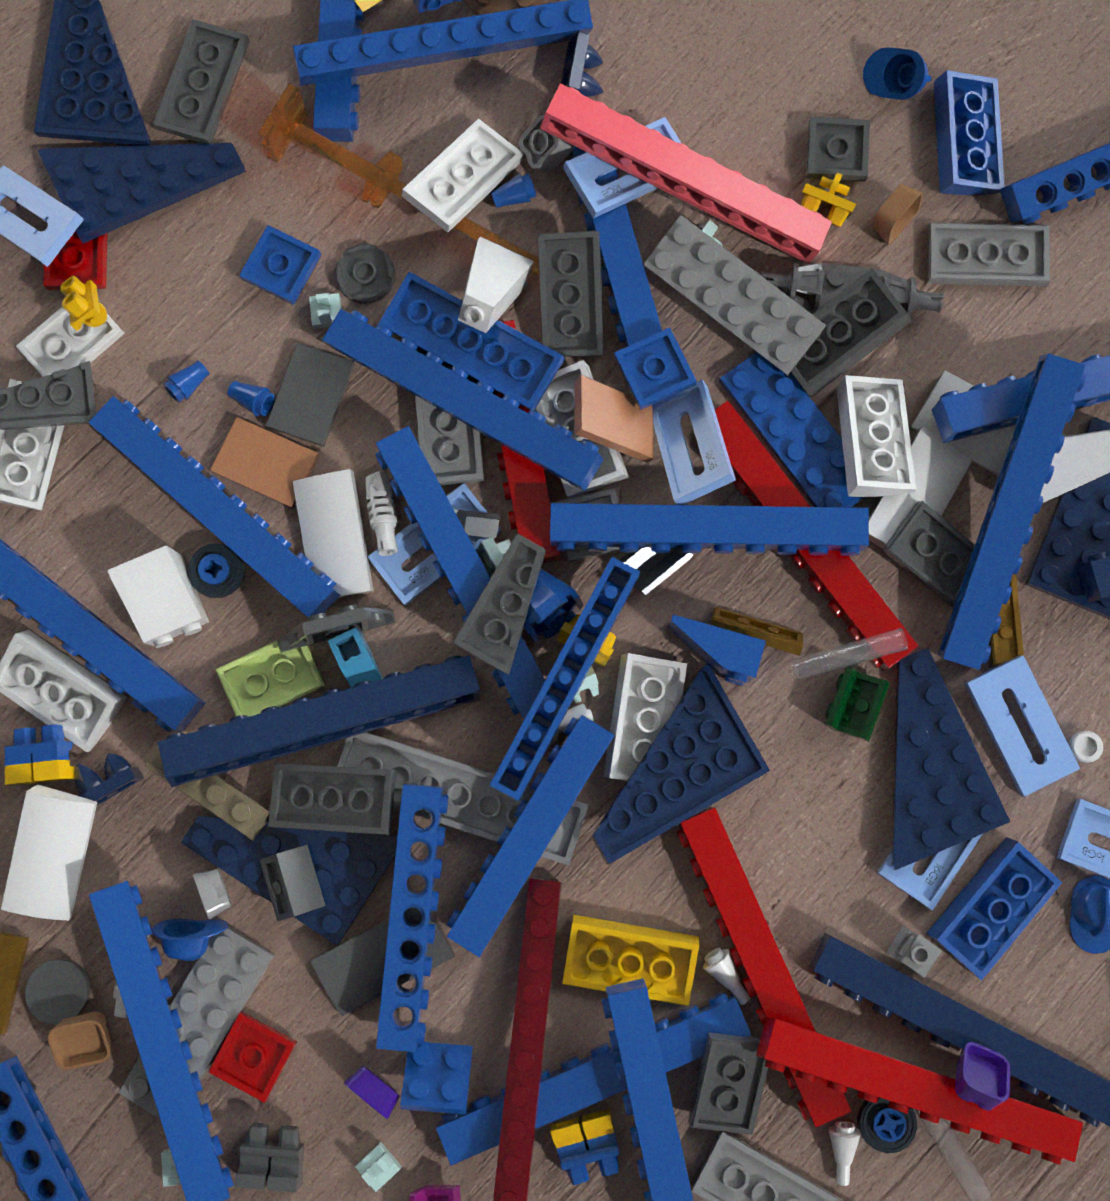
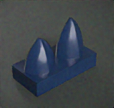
[561,31,603,97]
[75,753,144,806]

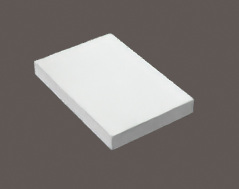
[16,307,125,377]

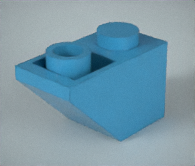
[328,627,383,688]

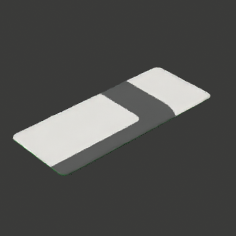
[454,509,500,538]

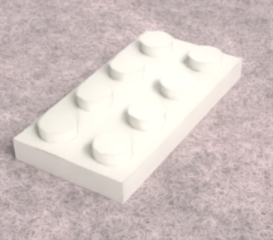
[402,119,524,232]

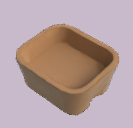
[873,184,923,245]
[48,1012,112,1070]

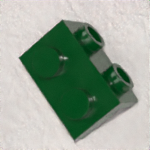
[825,666,890,742]

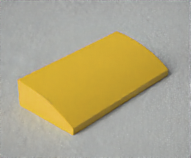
[562,915,699,1006]

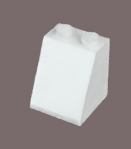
[107,546,209,648]

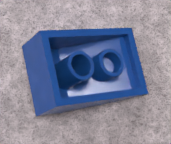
[668,615,766,686]

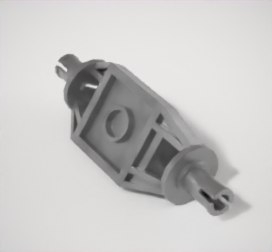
[761,263,944,317]

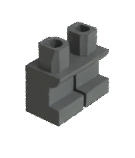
[234,1123,304,1192]

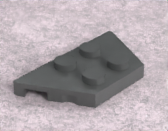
[277,605,396,653]

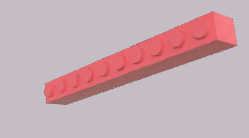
[540,83,832,264]

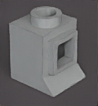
[886,926,942,978]

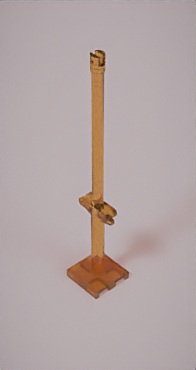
[258,83,540,276]

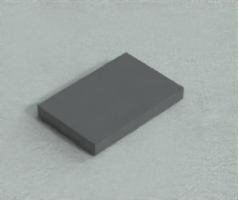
[266,343,355,447]
[882,501,975,607]
[688,1032,768,1135]

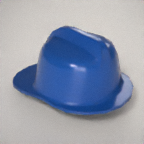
[863,47,932,100]
[1070,876,1110,954]
[152,918,229,961]

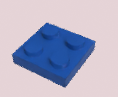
[239,225,322,305]
[614,327,697,410]
[400,1042,473,1114]

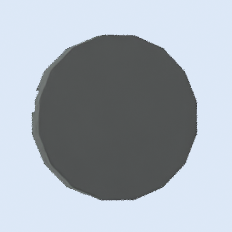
[335,244,395,304]
[25,959,91,1025]

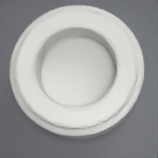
[1068,731,1103,763]

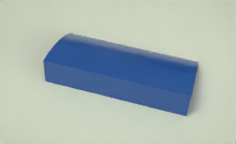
[934,70,1005,195]
[926,837,1062,981]

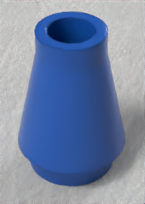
[491,173,537,209]
[163,360,210,403]
[227,381,275,416]

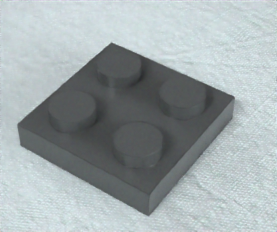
[806,117,870,181]

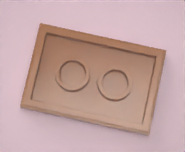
[575,375,654,463]
[210,417,320,509]

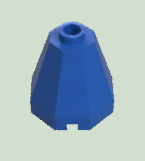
[524,569,584,643]

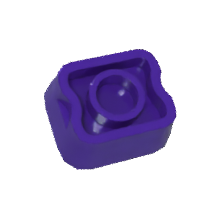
[955,1042,1011,1111]
[344,1065,400,1119]

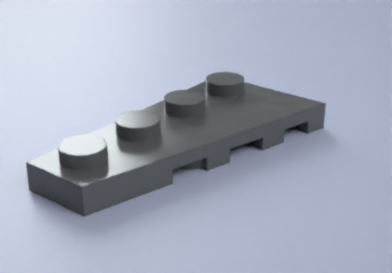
[0,361,96,430]
[453,533,546,675]

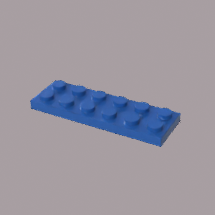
[378,272,565,410]
[719,352,866,508]

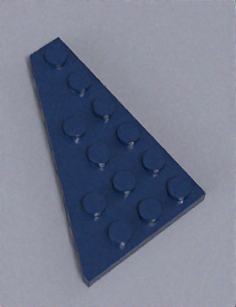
[34,0,151,146]
[38,143,246,243]
[891,648,1011,870]
[591,664,770,865]

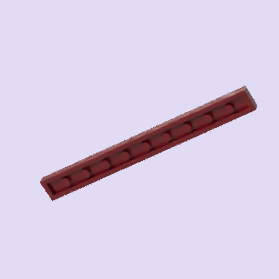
[493,879,562,1201]

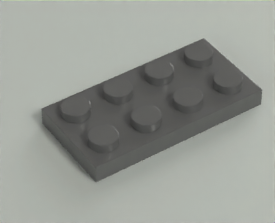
[153,19,250,144]
[538,231,604,357]
[268,763,397,835]

